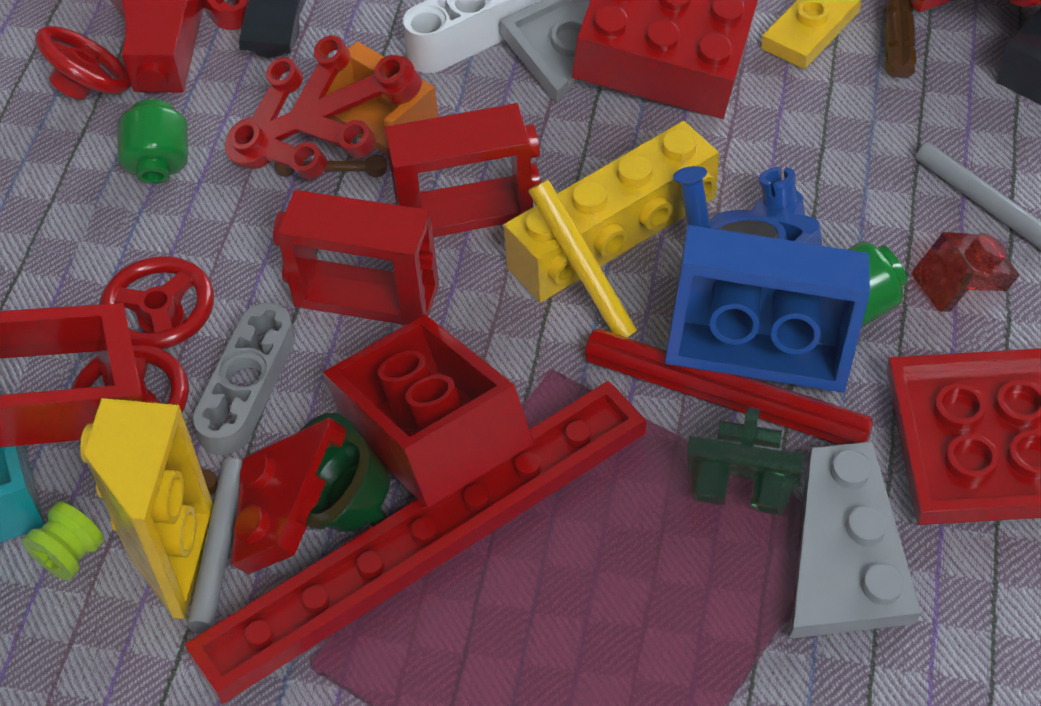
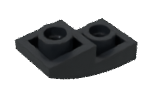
[239,0,307,58]

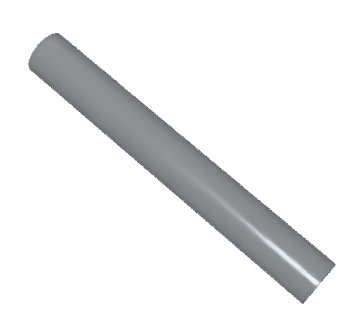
[916,142,1041,249]
[187,458,242,633]

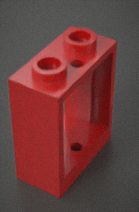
[384,103,541,237]
[273,190,439,325]
[0,303,143,448]

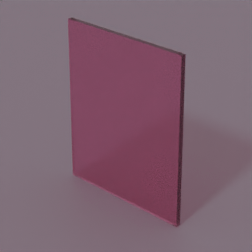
[310,369,803,706]

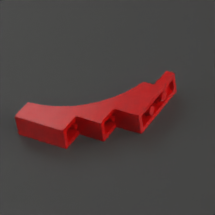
[110,0,204,93]

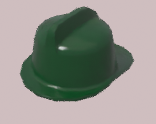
[298,413,390,532]

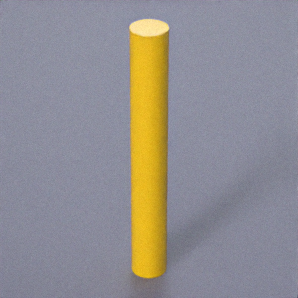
[528,179,637,337]

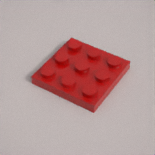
[886,348,1041,525]

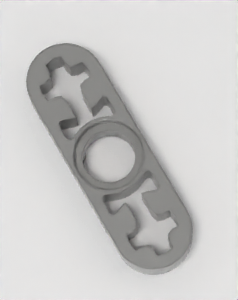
[193,303,295,455]

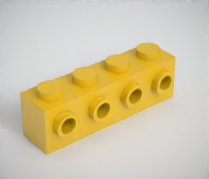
[503,120,719,303]

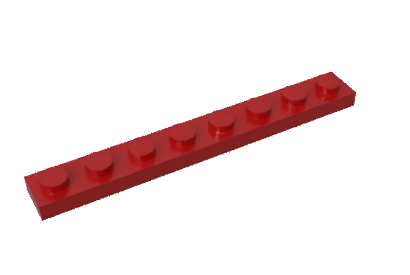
[184,380,646,705]

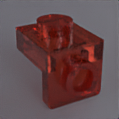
[912,232,1020,312]

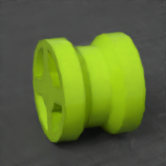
[22,501,105,581]

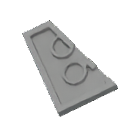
[500,0,590,103]
[789,442,922,639]

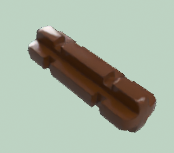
[884,0,917,78]

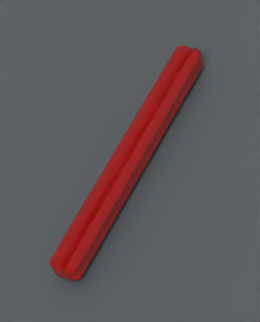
[585,329,873,445]

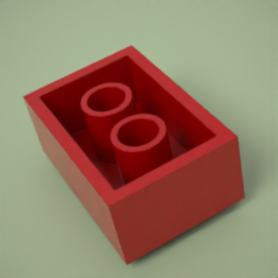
[572,0,758,119]
[323,314,535,508]

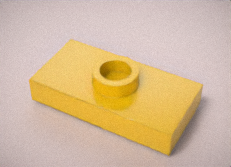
[761,0,861,70]

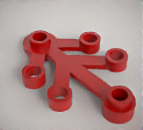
[225,35,422,180]

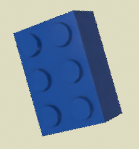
[665,225,870,393]

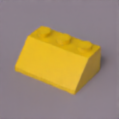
[80,398,213,619]

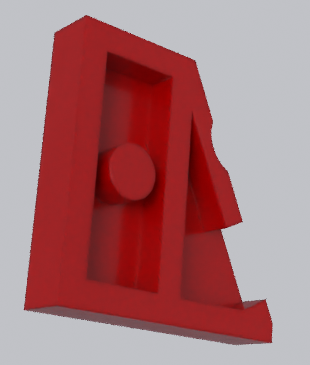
[231,418,346,575]

